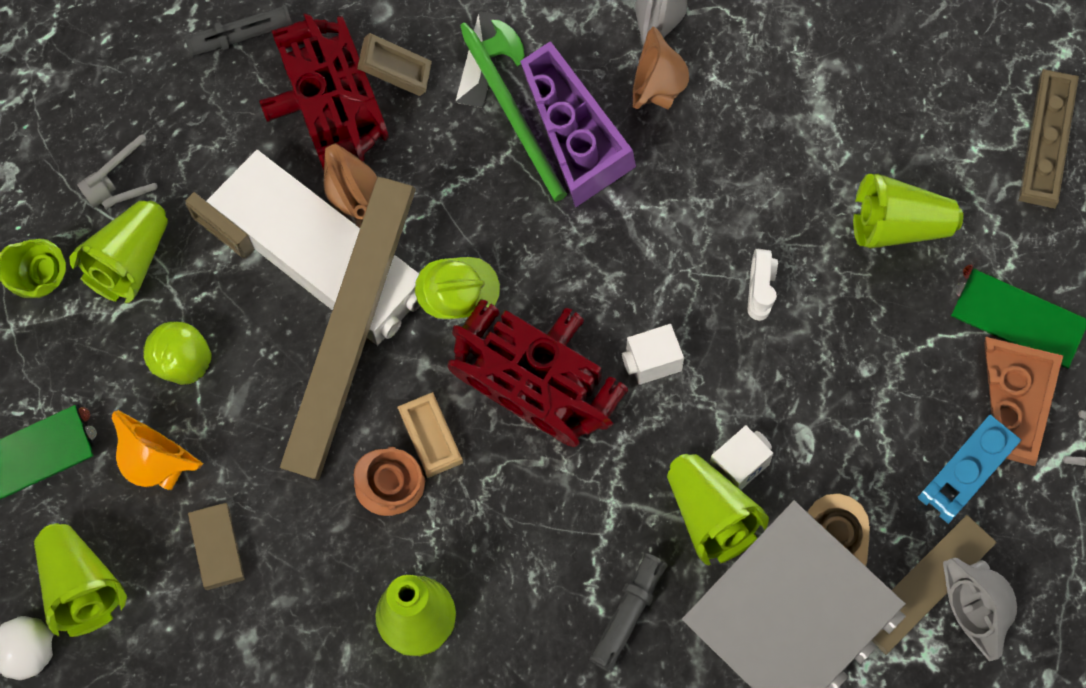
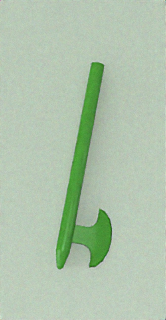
[461,20,567,202]

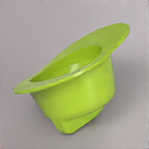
[415,257,500,319]

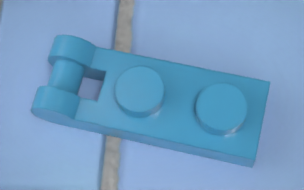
[918,415,1021,524]

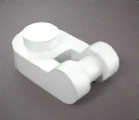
[747,249,778,321]

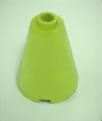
[853,173,963,249]
[69,201,168,303]
[667,454,769,565]
[34,523,127,637]
[376,575,456,656]

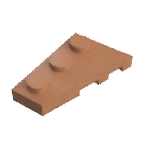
[984,337,1063,466]

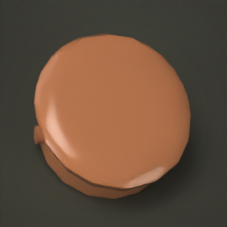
[354,447,426,516]

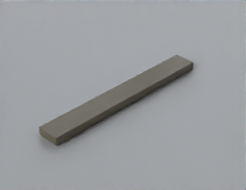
[280,176,416,480]

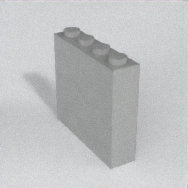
[682,500,906,688]

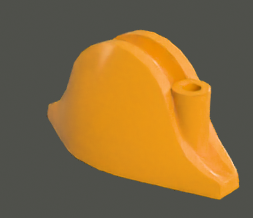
[112,410,204,490]

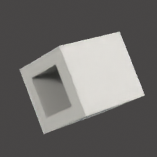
[622,324,684,385]
[710,425,773,490]

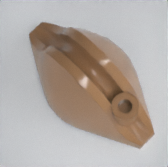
[633,26,689,109]
[324,143,377,228]

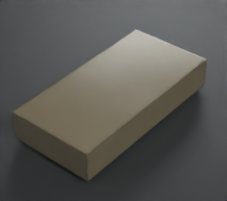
[357,33,432,96]
[185,192,254,259]
[188,503,245,591]

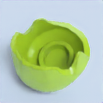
[0,239,66,298]
[144,321,212,385]

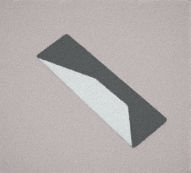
[456,12,506,108]

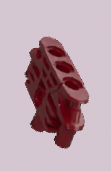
[259,13,389,170]
[447,299,628,447]

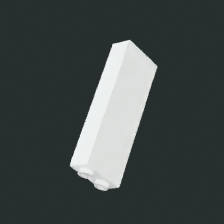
[206,150,420,346]

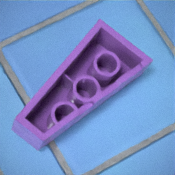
[520,41,636,207]

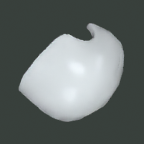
[0,616,54,680]

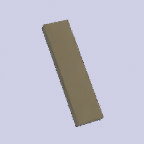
[1018,69,1079,209]
[872,515,997,655]

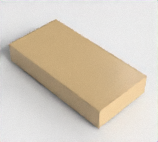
[398,392,463,478]

